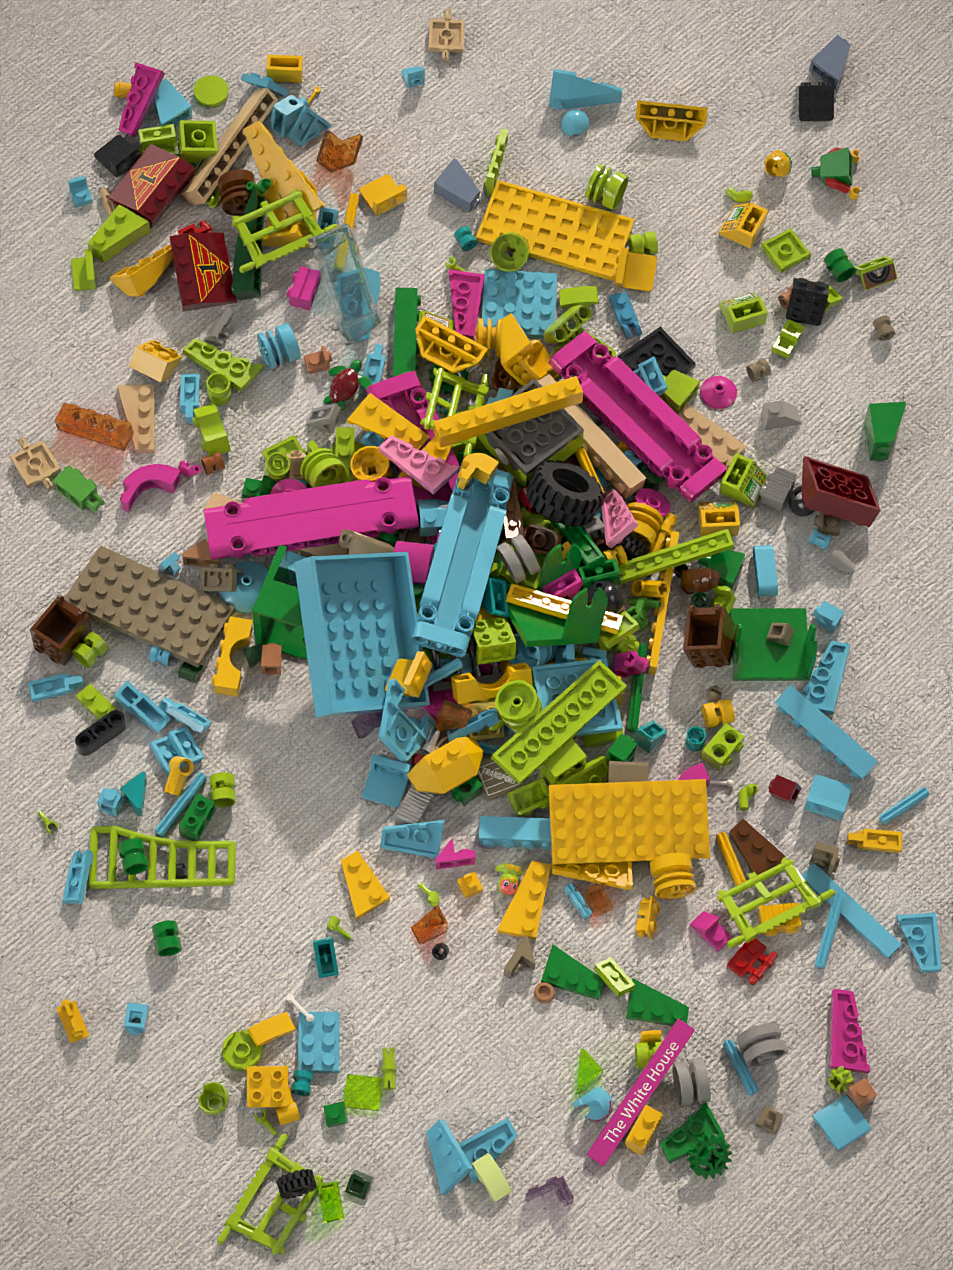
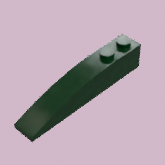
[232,190,265,300]

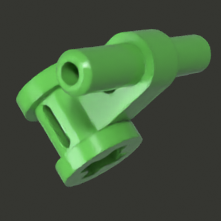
[626,597,661,631]

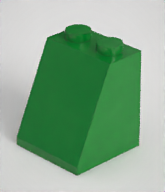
[864,401,906,462]

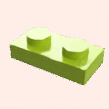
[76,684,117,720]
[594,957,635,997]

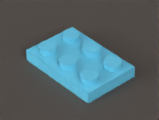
[298,1012,340,1073]

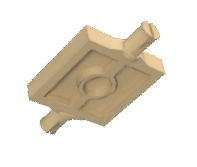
[428,9,465,62]
[10,437,61,491]

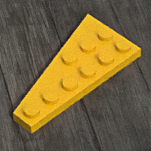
[243,121,326,222]

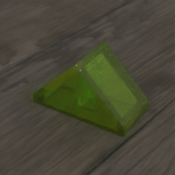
[576,1049,604,1094]
[317,1181,344,1223]

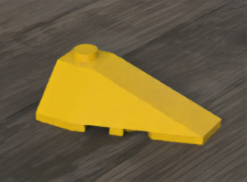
[109,244,173,298]

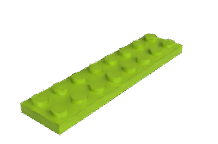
[491,660,627,785]

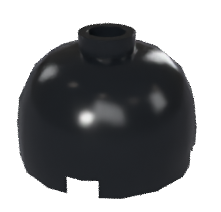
[587,580,624,614]

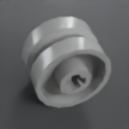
[496,534,541,584]
[737,1022,788,1067]
[672,1058,711,1107]

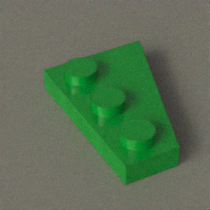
[541,944,604,1001]
[626,978,689,1026]
[660,1103,725,1164]

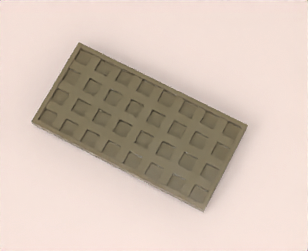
[64,545,235,668]

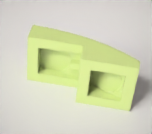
[471,1153,512,1202]

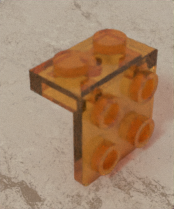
[316,131,363,173]

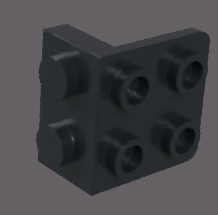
[796,82,834,121]
[94,135,143,178]
[786,278,829,326]

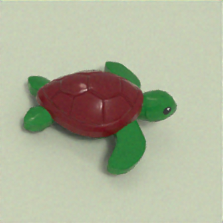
[323,359,372,411]

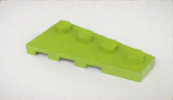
[483,128,509,198]

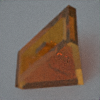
[435,700,473,731]
[411,906,448,944]

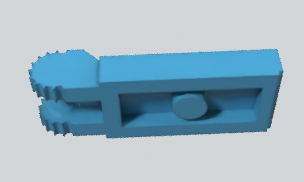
[609,291,642,339]
[446,708,499,742]

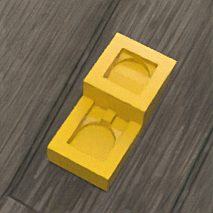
[248,1012,296,1047]

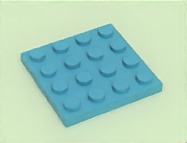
[482,269,557,339]
[531,658,623,737]

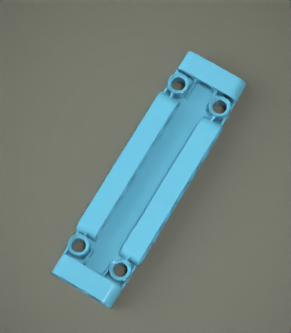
[411,463,514,657]

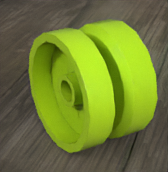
[495,680,543,730]

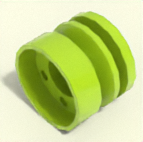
[585,164,629,211]
[490,232,530,272]
[300,448,350,488]

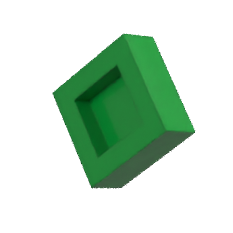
[323,1102,348,1128]

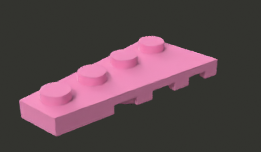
[379,436,460,494]
[601,489,639,549]

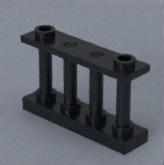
[423,638,505,692]

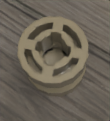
[873,316,896,341]
[746,358,771,382]

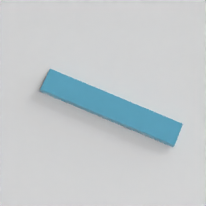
[801,863,902,960]

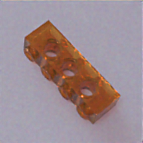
[54,403,134,451]

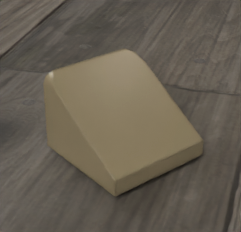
[766,623,794,646]

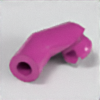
[178,460,201,478]

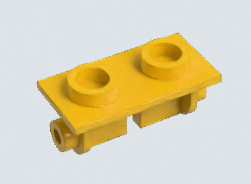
[635,895,660,940]
[56,999,89,1044]

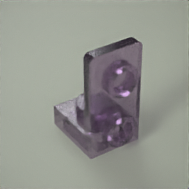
[351,712,383,739]
[525,1176,574,1207]

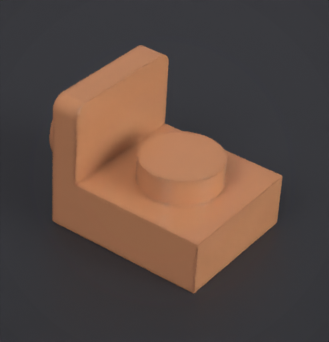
[303,345,332,374]

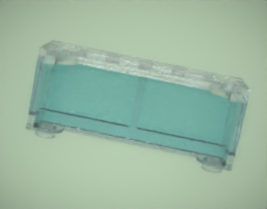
[307,223,382,347]

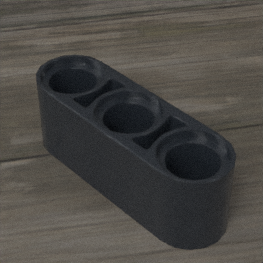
[75,710,126,756]

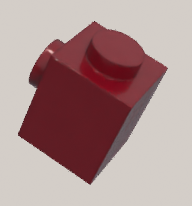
[768,775,802,806]

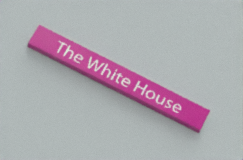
[586,1018,695,1166]

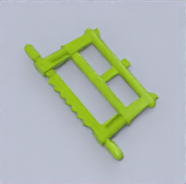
[232,188,338,273]
[420,368,489,458]
[717,857,836,948]
[217,1133,326,1255]

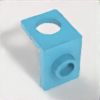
[402,66,425,88]

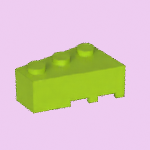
[87,205,150,263]

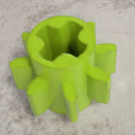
[616,634,639,653]
[827,1066,854,1093]

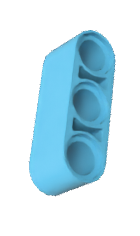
[753,545,778,597]

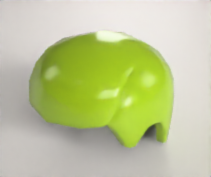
[198,1081,229,1116]

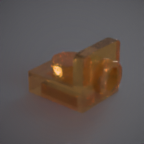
[585,883,614,918]

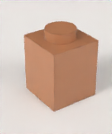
[261,643,282,675]
[846,1078,877,1110]

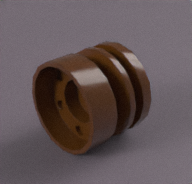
[218,169,256,216]

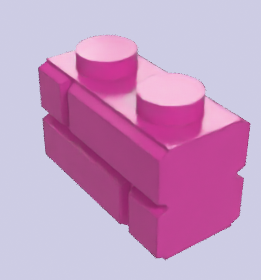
[287,266,321,310]

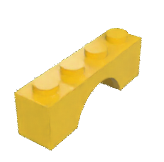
[212,616,253,697]
[451,662,533,705]

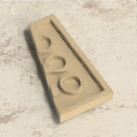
[117,384,155,453]

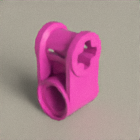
[612,651,649,678]

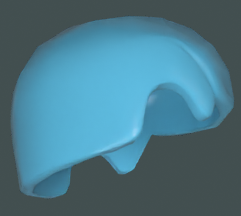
[561,110,589,137]

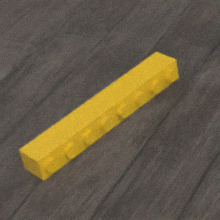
[434,376,583,448]

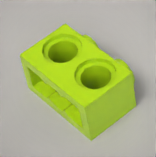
[701,723,744,771]

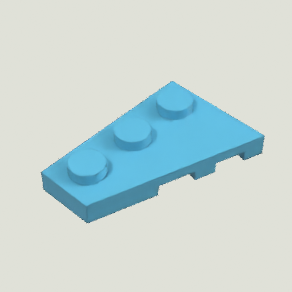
[380,820,445,858]
[896,912,942,973]
[459,1118,518,1183]
[426,1119,473,1195]

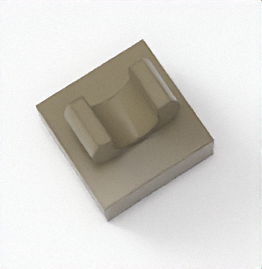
[756,1106,783,1134]

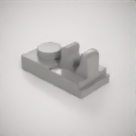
[203,307,233,346]

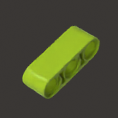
[544,305,592,344]

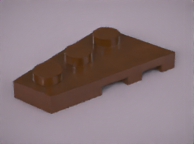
[729,819,787,883]

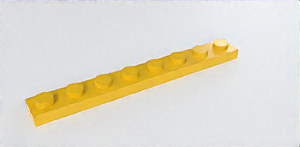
[646,531,679,675]

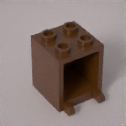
[30,594,92,666]
[683,604,735,668]

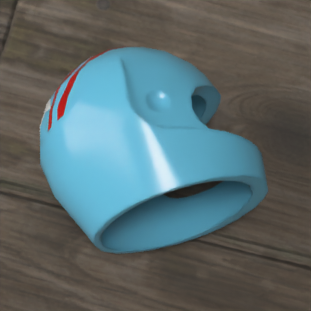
[572,1086,613,1122]

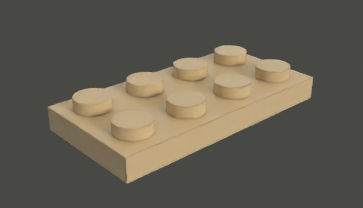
[678,404,746,468]

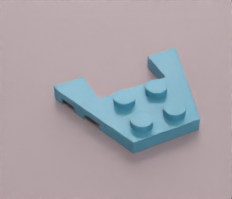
[379,679,439,762]

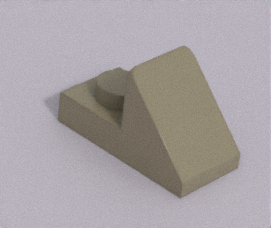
[504,936,535,979]

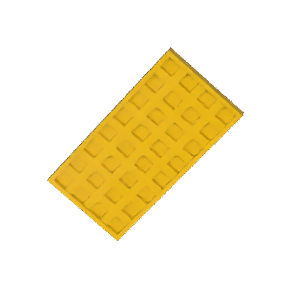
[476,180,635,281]
[548,779,710,865]

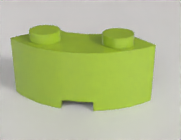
[192,403,231,457]

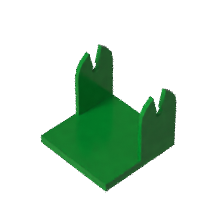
[507,543,608,647]
[252,545,308,660]
[730,608,817,681]

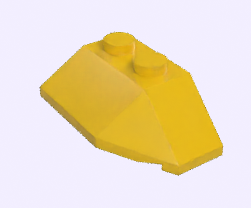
[635,100,708,141]
[415,316,488,373]
[407,736,483,794]

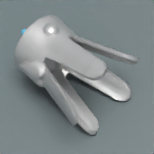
[422,728,448,755]

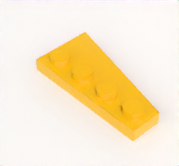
[497,861,551,940]

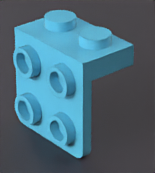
[362,755,410,808]
[804,775,852,821]

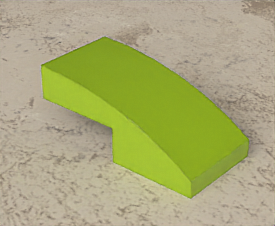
[559,286,599,309]
[771,319,805,359]

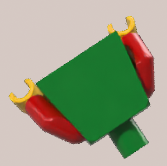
[811,147,860,200]

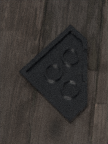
[618,326,696,376]

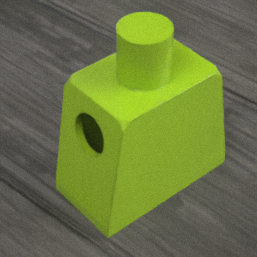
[659,370,700,415]

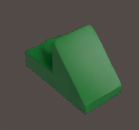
[242,475,277,498]

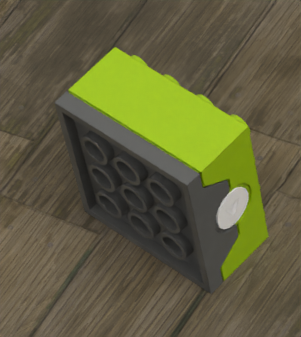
[477,378,584,487]

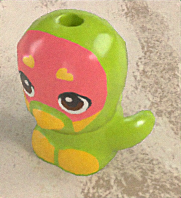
[495,862,522,895]

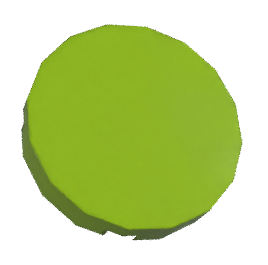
[193,75,228,108]
[222,1030,263,1071]

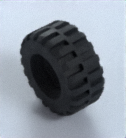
[527,460,603,527]

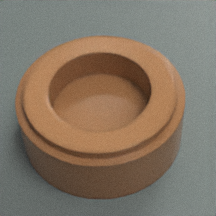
[534,982,554,1004]

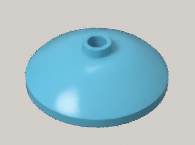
[219,561,269,614]

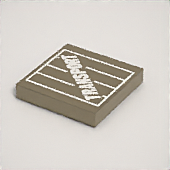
[477,758,523,802]

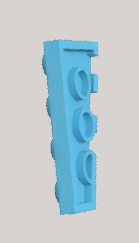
[802,641,850,715]

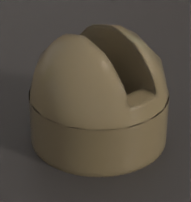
[706,686,722,703]

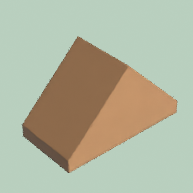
[182,539,222,568]

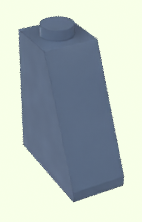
[809,35,851,90]
[434,158,480,213]

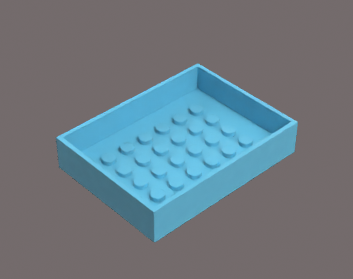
[294,552,430,718]

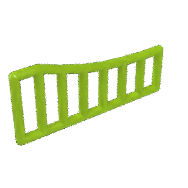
[88,825,236,889]

